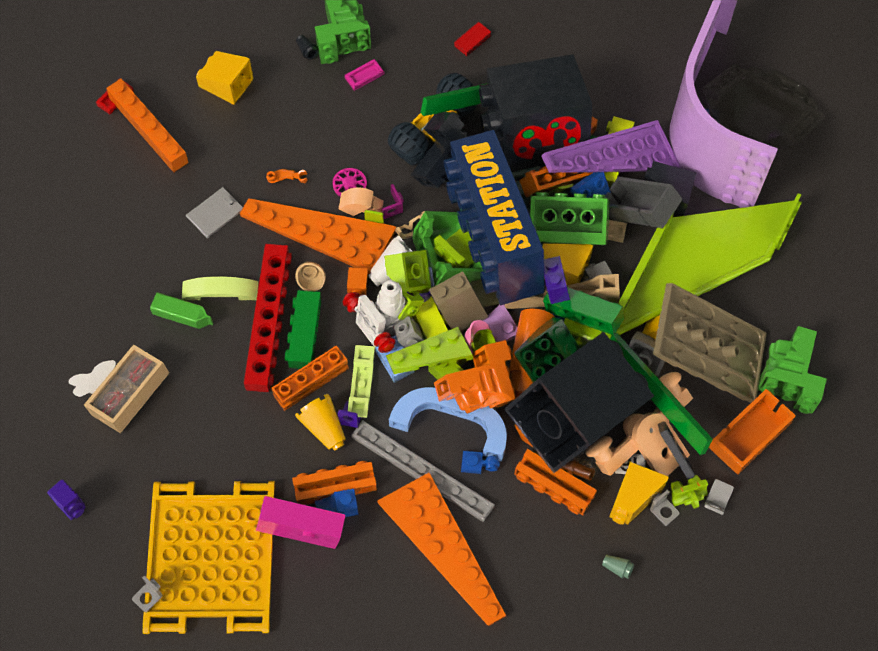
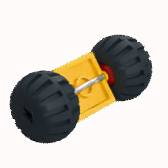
[388,73,478,165]

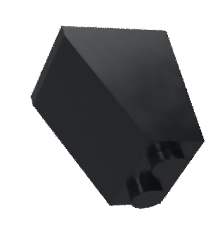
[644,161,697,217]

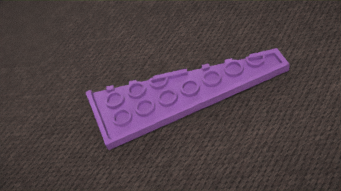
[541,120,681,173]

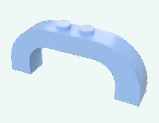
[389,387,507,462]

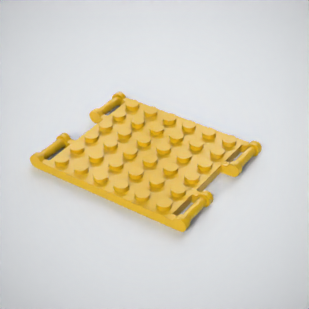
[143,481,275,634]

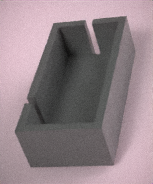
[605,177,682,229]

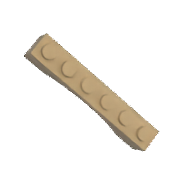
[505,274,620,309]

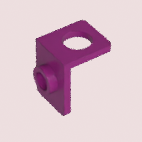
[382,184,404,219]

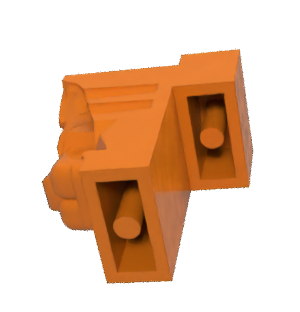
[434,340,516,414]

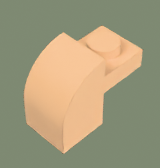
[339,188,384,216]

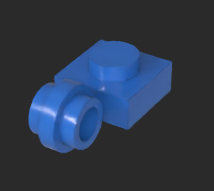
[461,451,500,474]

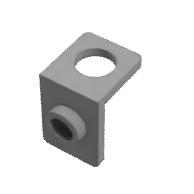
[704,479,734,515]
[650,489,680,526]
[132,576,163,613]

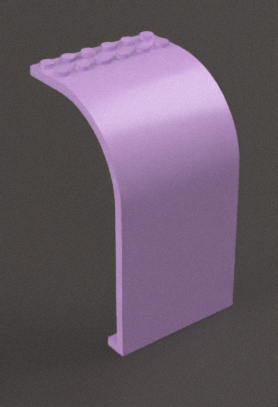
[669,0,778,208]

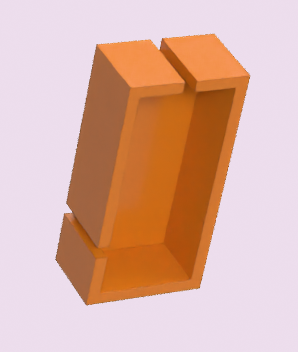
[709,389,796,475]

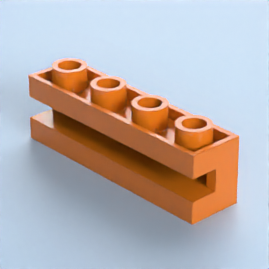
[272,345,349,411]
[514,449,597,515]
[292,461,377,505]

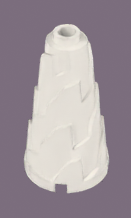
[375,280,407,335]

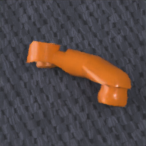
[266,169,308,184]

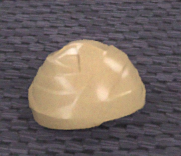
[295,262,326,292]

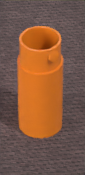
[509,308,556,401]

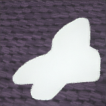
[69,360,116,397]

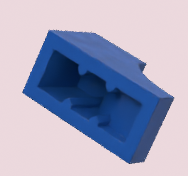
[315,489,358,517]

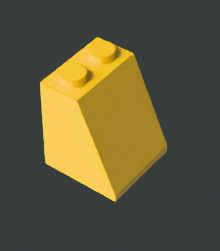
[196,51,254,105]
[542,244,593,285]
[609,462,669,524]

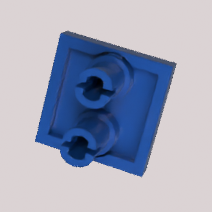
[567,172,612,219]

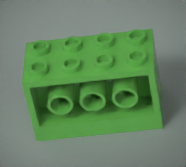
[530,192,610,245]

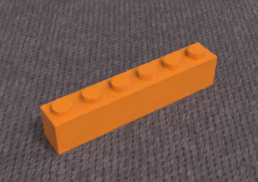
[106,79,189,173]

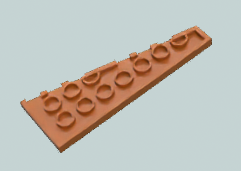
[240,198,396,274]
[377,473,506,626]

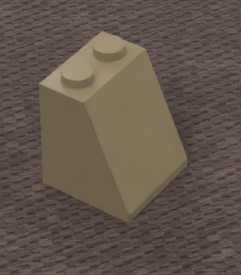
[429,271,489,332]

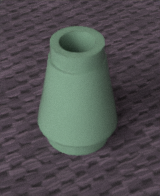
[602,555,634,579]

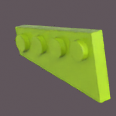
[386,327,473,374]

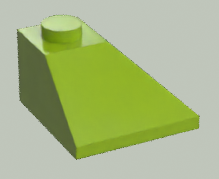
[384,250,431,292]

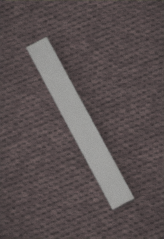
[351,420,495,523]

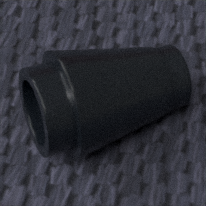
[296,35,319,60]

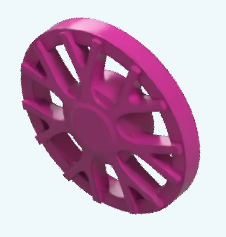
[333,168,367,197]

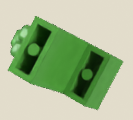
[315,0,371,64]
[758,326,826,414]

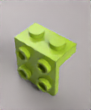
[434,228,474,268]

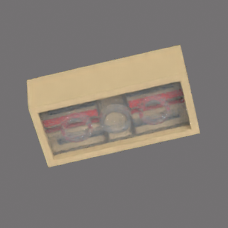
[84,345,169,434]

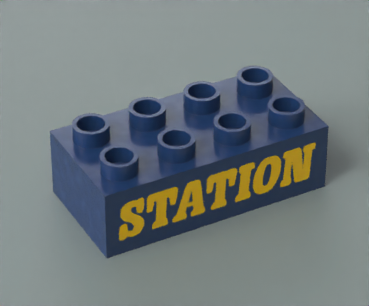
[443,130,544,306]

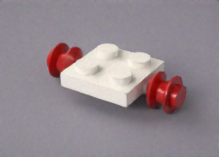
[343,292,395,353]

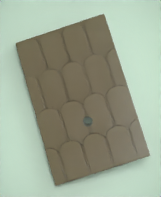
[653,283,767,403]

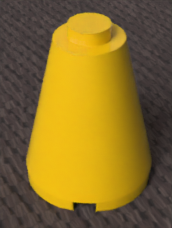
[295,394,346,451]

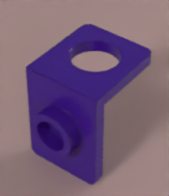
[338,401,361,428]

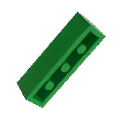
[543,286,625,336]
[285,290,322,369]

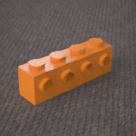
[519,166,593,198]

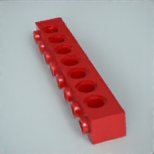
[244,244,292,392]

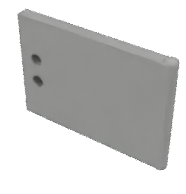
[186,187,243,238]

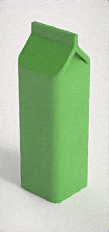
[150,292,214,329]

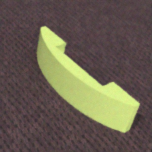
[182,277,259,300]
[348,345,375,418]

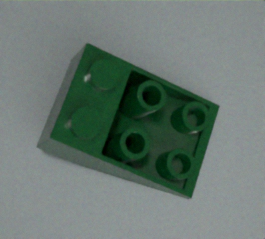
[514,317,580,383]

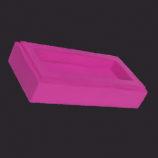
[345,59,384,91]

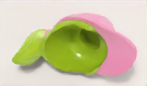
[464,320,496,353]

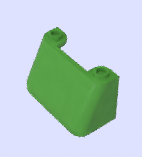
[413,211,483,288]

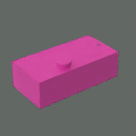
[256,496,345,549]

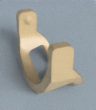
[395,211,425,239]

